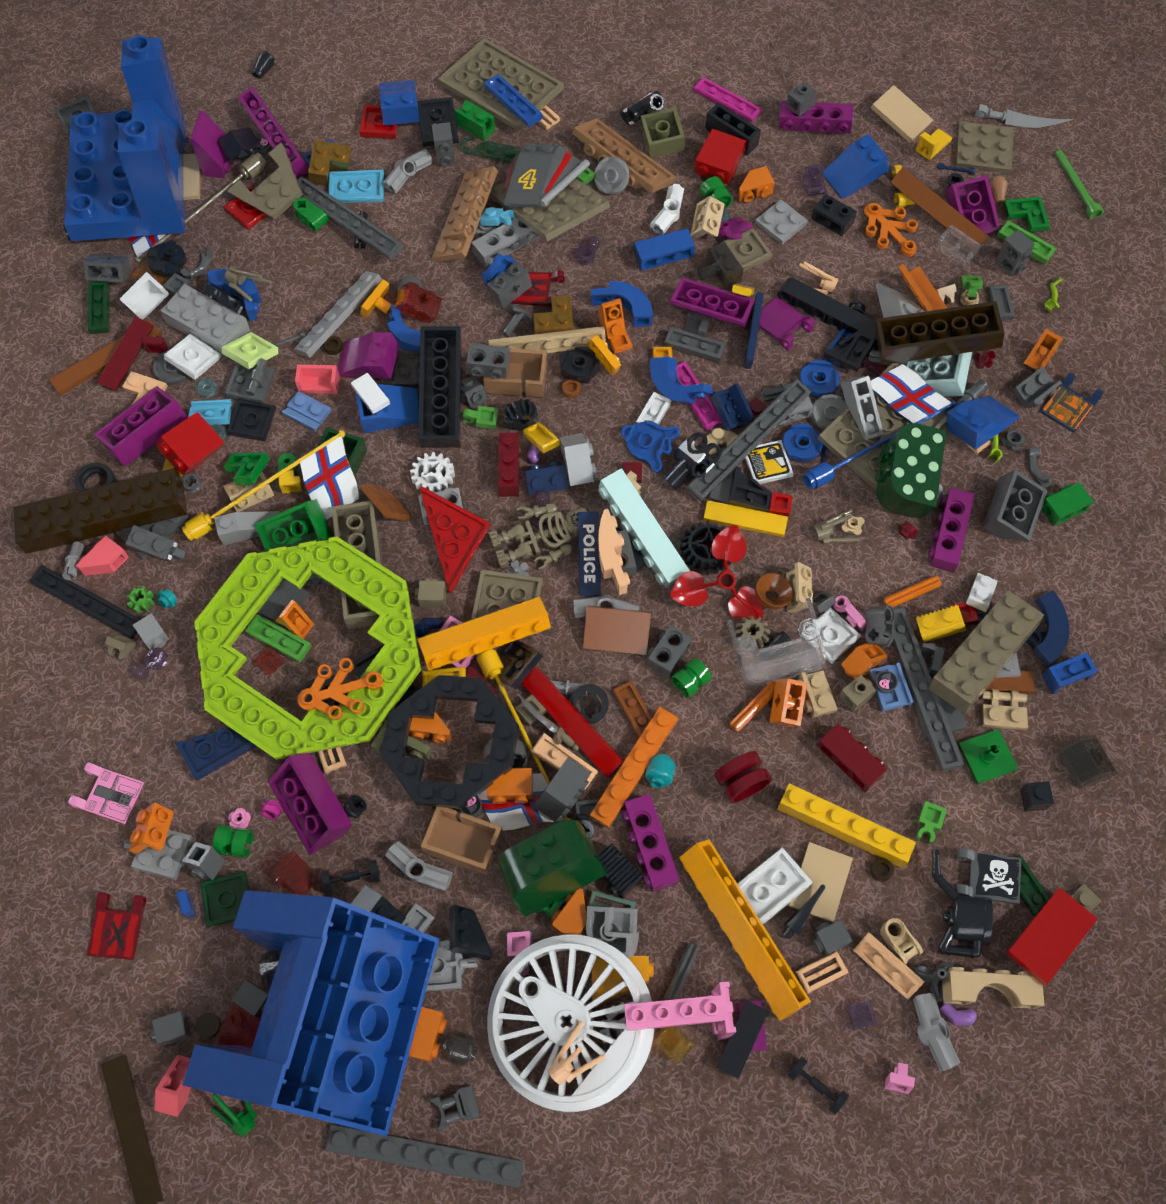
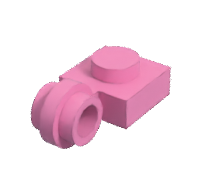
[833,596,866,631]
[507,931,532,977]

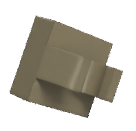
[105,634,137,659]

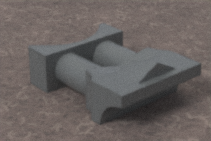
[430,1085,481,1130]

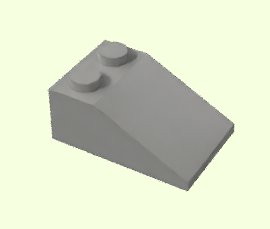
[876,283,926,318]

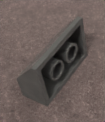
[982,469,1048,542]

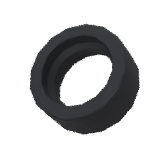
[74,462,117,491]

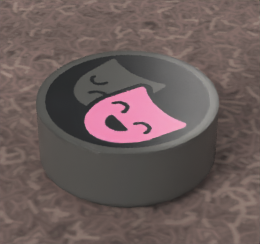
[257,137,271,155]
[875,671,898,694]
[460,795,482,817]

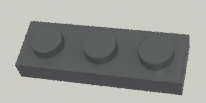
[664,327,726,363]

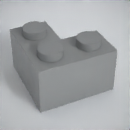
[559,433,596,486]

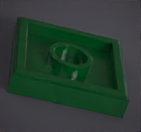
[200,871,249,928]

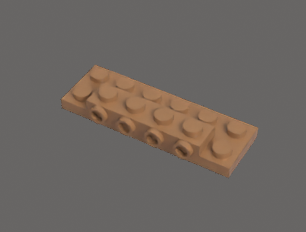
[572,118,676,193]
[432,166,498,262]

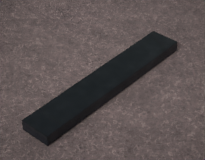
[29,565,141,639]

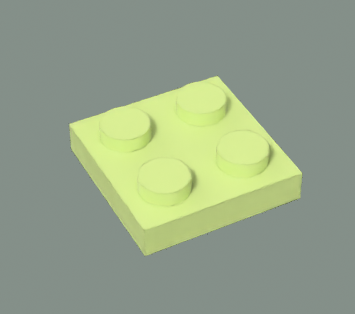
[222,332,278,369]

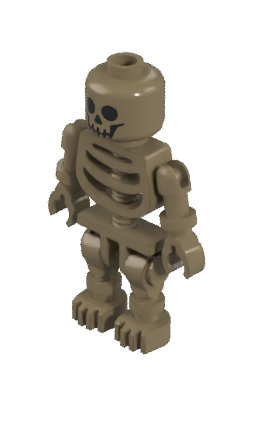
[489,504,587,570]

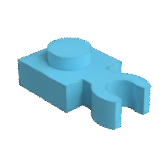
[479,207,515,226]

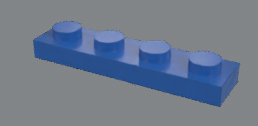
[484,74,543,128]

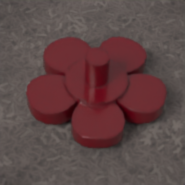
[973,350,996,369]

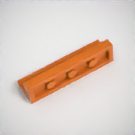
[898,263,947,311]

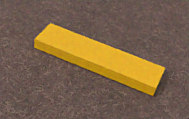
[703,500,788,537]

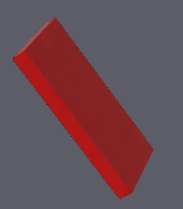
[1006,887,1098,986]

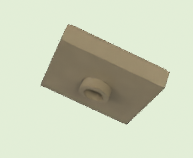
[720,228,773,273]

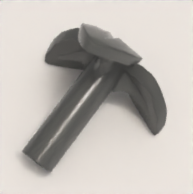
[503,304,534,337]
[913,962,954,1002]

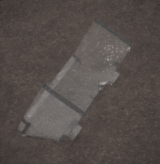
[727,597,826,687]

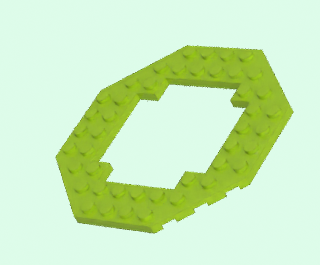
[194,536,421,760]

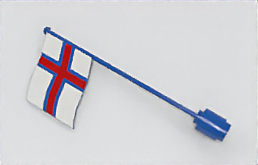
[803,364,956,489]

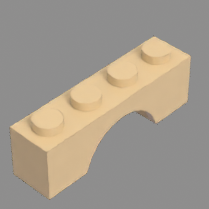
[942,967,1045,1009]

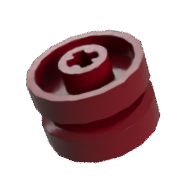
[714,751,773,804]

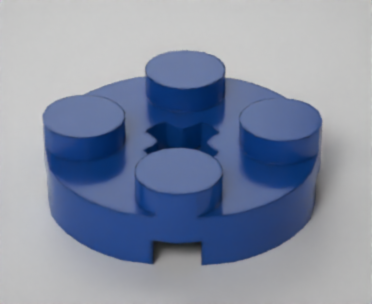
[481,254,516,287]
[799,360,840,398]
[782,423,823,462]

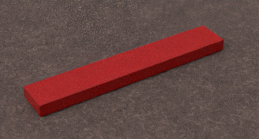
[522,667,624,778]

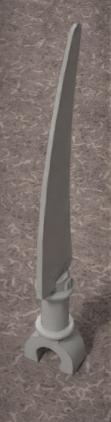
[975,104,1074,128]

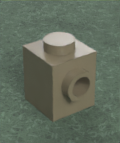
[415,579,447,608]
[839,675,876,712]

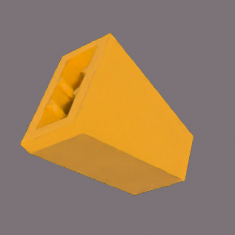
[592,956,654,1008]

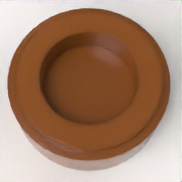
[561,379,581,398]

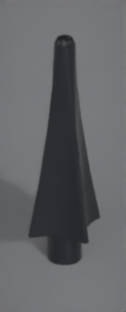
[782,884,825,940]

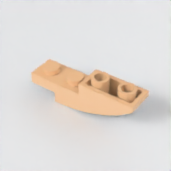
[598,509,630,595]

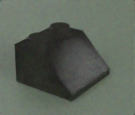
[1056,735,1118,789]

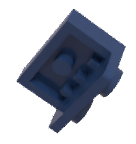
[710,383,754,432]
[524,461,569,495]

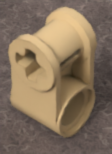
[880,918,923,965]

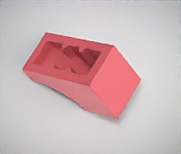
[155,1054,191,1117]

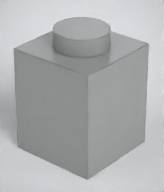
[133,613,169,651]

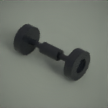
[321,859,381,894]
[787,1056,849,1115]

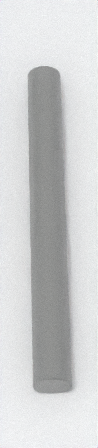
[539,159,590,207]

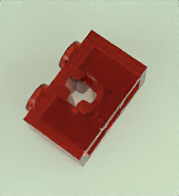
[394,282,442,324]

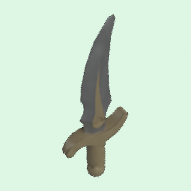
[518,694,580,751]

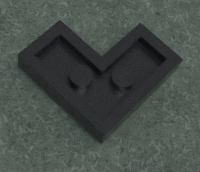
[499,640,543,690]

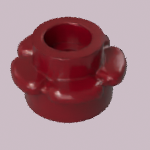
[899,521,918,540]

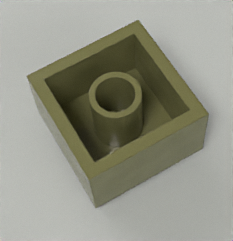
[641,107,685,158]

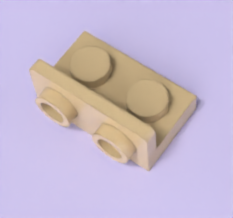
[690,196,724,239]
[223,472,274,512]
[797,671,838,718]

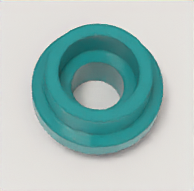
[157,589,177,609]

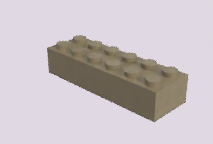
[332,501,383,629]
[929,590,1044,715]

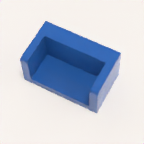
[1042,652,1098,695]

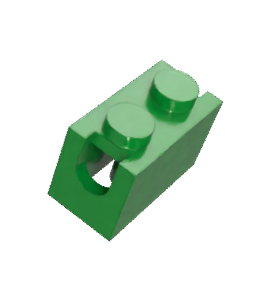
[455,100,495,141]
[1041,482,1094,526]

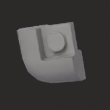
[586,906,639,958]

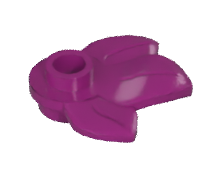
[718,218,753,239]

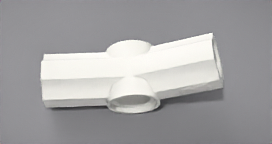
[650,184,684,235]

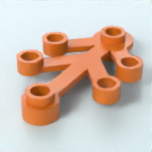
[864,203,918,257]
[298,658,383,720]

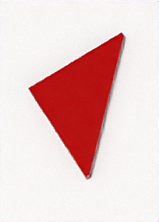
[420,486,491,593]

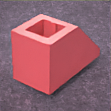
[76,536,129,576]

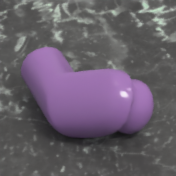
[526,444,540,464]
[939,1004,977,1026]

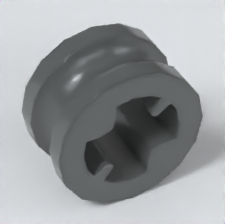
[182,473,201,493]

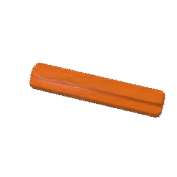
[883,575,942,607]
[729,681,775,732]

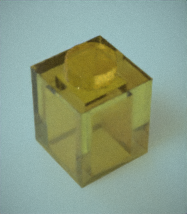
[654,1026,696,1063]

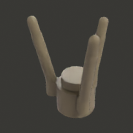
[225,267,272,302]
[813,509,860,544]

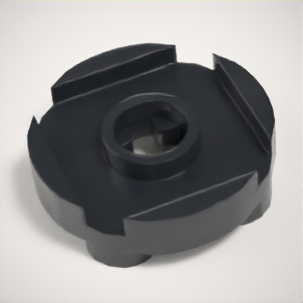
[147,240,187,277]
[560,346,599,383]

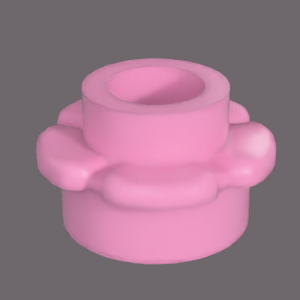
[228,808,251,830]

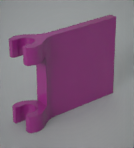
[759,297,815,351]

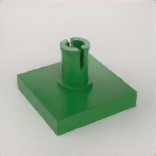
[958,729,1018,785]

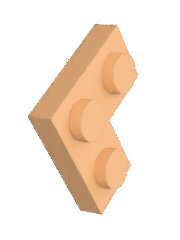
[122,371,167,404]

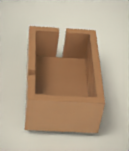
[484,348,548,398]
[421,807,503,876]

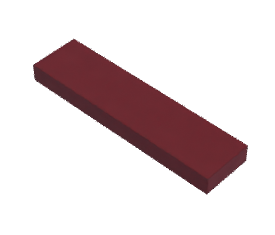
[97,316,154,392]

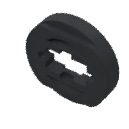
[570,684,609,724]

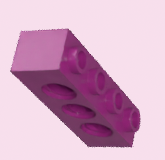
[779,100,854,134]
[928,488,974,573]
[621,794,679,892]

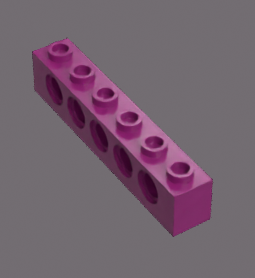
[238,86,309,180]

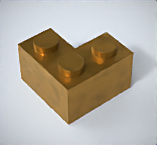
[308,139,351,186]
[533,295,574,334]

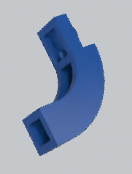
[207,269,262,321]
[591,281,653,327]
[387,304,420,356]
[650,356,713,404]

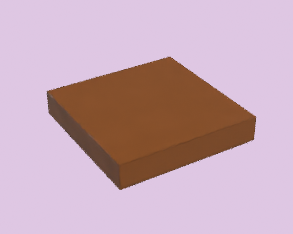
[362,484,412,521]

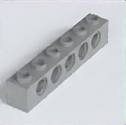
[472,218,540,268]

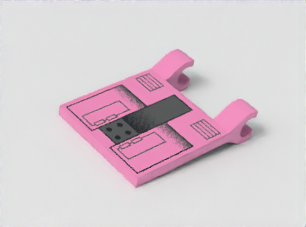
[68,763,144,824]

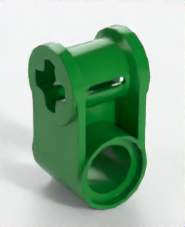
[293,197,329,233]

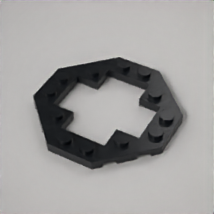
[380,675,519,809]

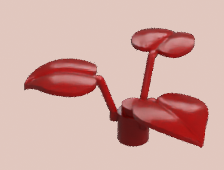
[670,525,764,621]

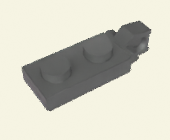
[126,525,187,561]

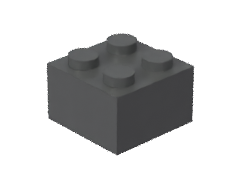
[533,757,590,822]

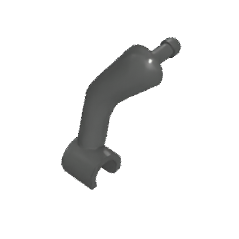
[180,246,213,281]
[1026,447,1052,487]

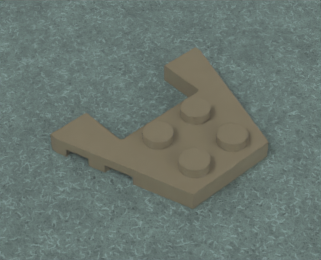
[227,143,303,219]

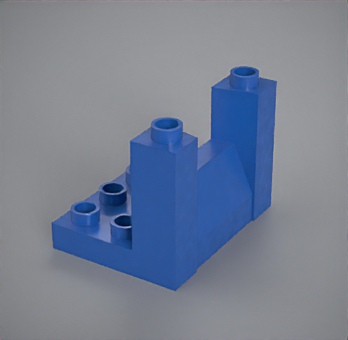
[64,35,186,241]
[182,890,440,1136]

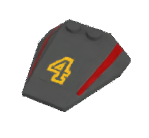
[504,143,580,208]

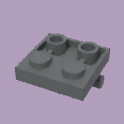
[225,358,276,404]

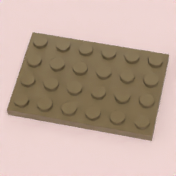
[438,38,564,131]
[489,178,610,241]
[817,363,951,490]

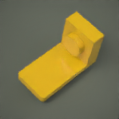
[916,129,952,161]

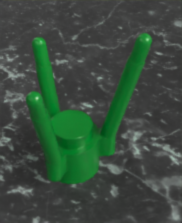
[211,1093,258,1138]

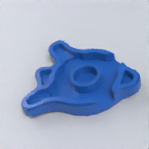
[621,420,680,473]

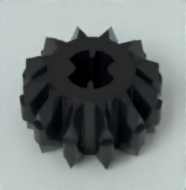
[504,398,538,431]

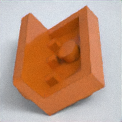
[129,802,174,855]

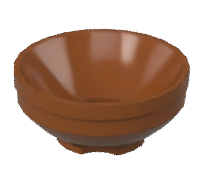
[755,573,794,610]

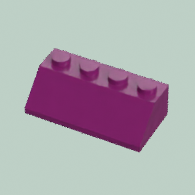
[670,277,755,329]
[93,386,188,467]
[268,753,352,855]

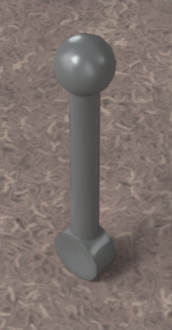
[270,331,307,346]

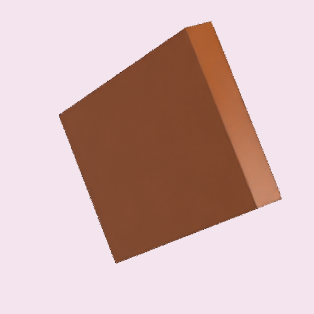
[583,605,651,655]

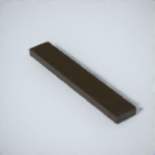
[101,1055,164,1204]

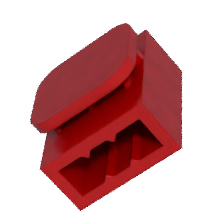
[694,129,746,184]
[156,412,225,476]

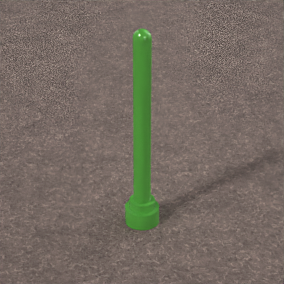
[1055,150,1104,219]

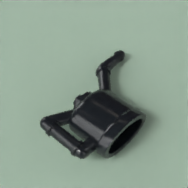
[931,849,993,959]

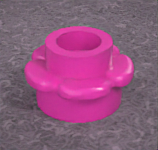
[261,800,283,820]

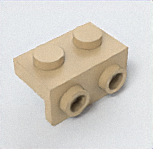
[786,562,813,613]

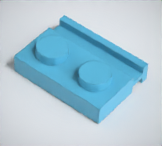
[188,399,232,425]

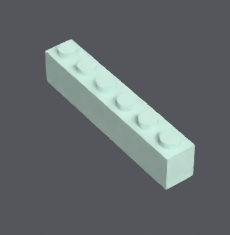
[598,468,690,588]

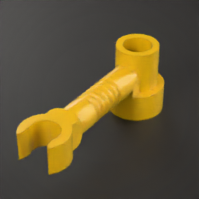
[891,165,915,208]

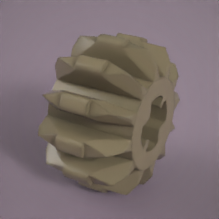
[734,615,771,652]

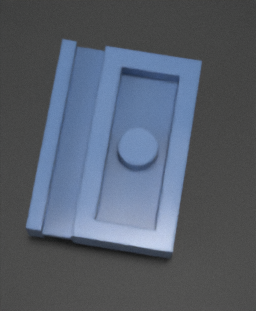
[282,391,332,432]
[868,663,913,712]

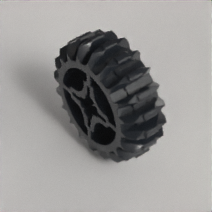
[680,520,732,575]

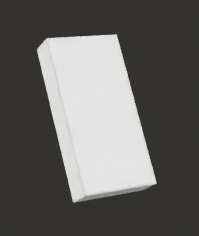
[351,373,390,414]

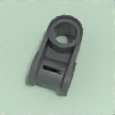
[865,605,895,648]

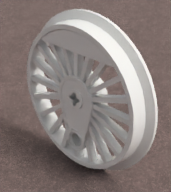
[487,934,654,1112]

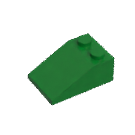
[254,499,333,552]

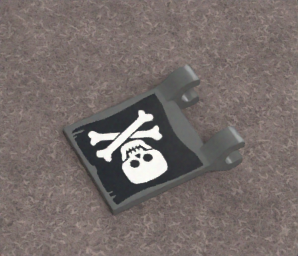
[955,848,1021,905]

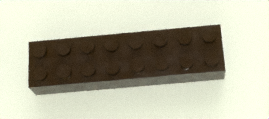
[13,468,187,554]

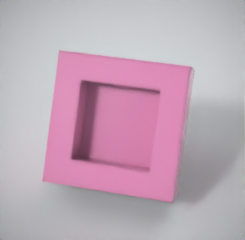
[884,1062,915,1094]

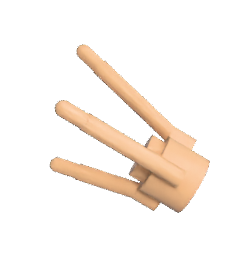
[799,262,838,295]
[548,1021,605,1085]

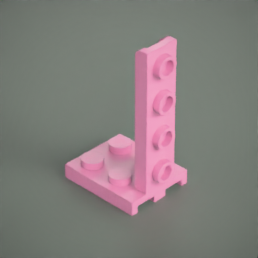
[624,982,736,1040]

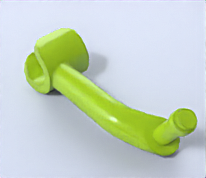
[1045,277,1063,313]
[987,434,1003,463]

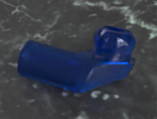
[414,618,443,637]

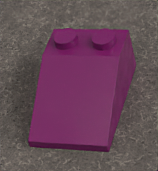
[190,110,231,179]
[945,175,1001,234]
[338,332,400,379]

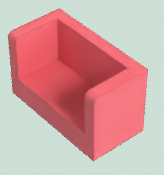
[295,364,340,394]

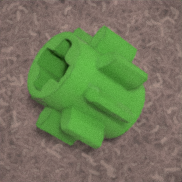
[127,586,155,614]

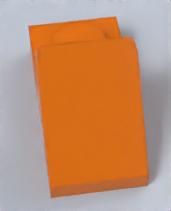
[1024,329,1063,370]
[275,600,314,639]

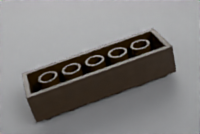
[875,301,1005,365]

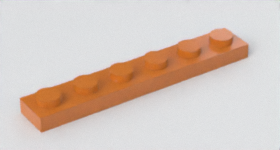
[590,707,678,829]

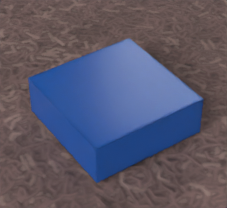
[176,890,196,918]

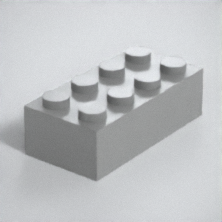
[161,284,250,357]

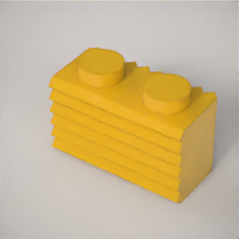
[916,605,966,643]

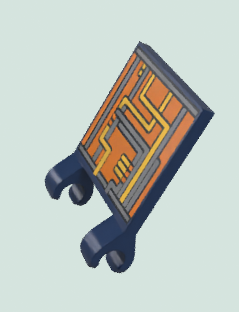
[1040,373,1103,433]

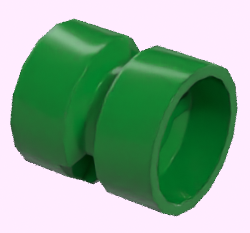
[700,176,733,209]
[671,658,712,698]
[213,824,254,859]

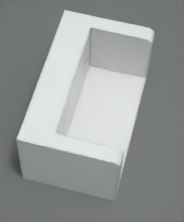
[120,272,169,320]

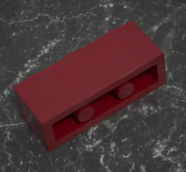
[498,432,520,497]
[817,723,887,793]

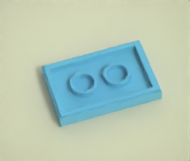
[328,170,384,203]

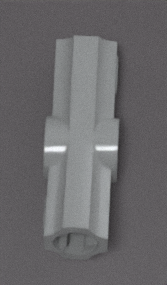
[383,149,432,194]
[574,594,639,618]
[385,841,453,892]
[913,993,960,1071]

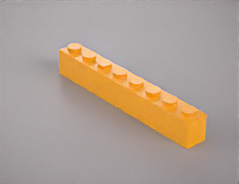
[679,839,811,1021]

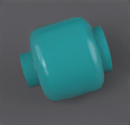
[645,754,676,788]

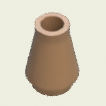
[990,176,1008,205]

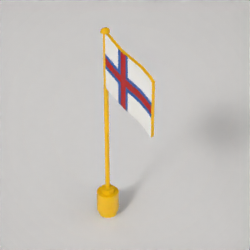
[182,430,359,541]
[476,649,571,831]

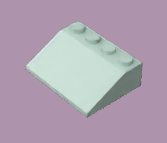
[907,352,972,397]

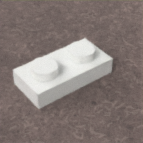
[636,392,671,425]
[966,573,998,612]

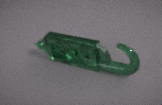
[460,137,521,164]

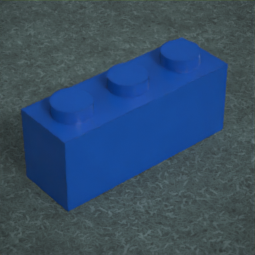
[634,228,695,271]

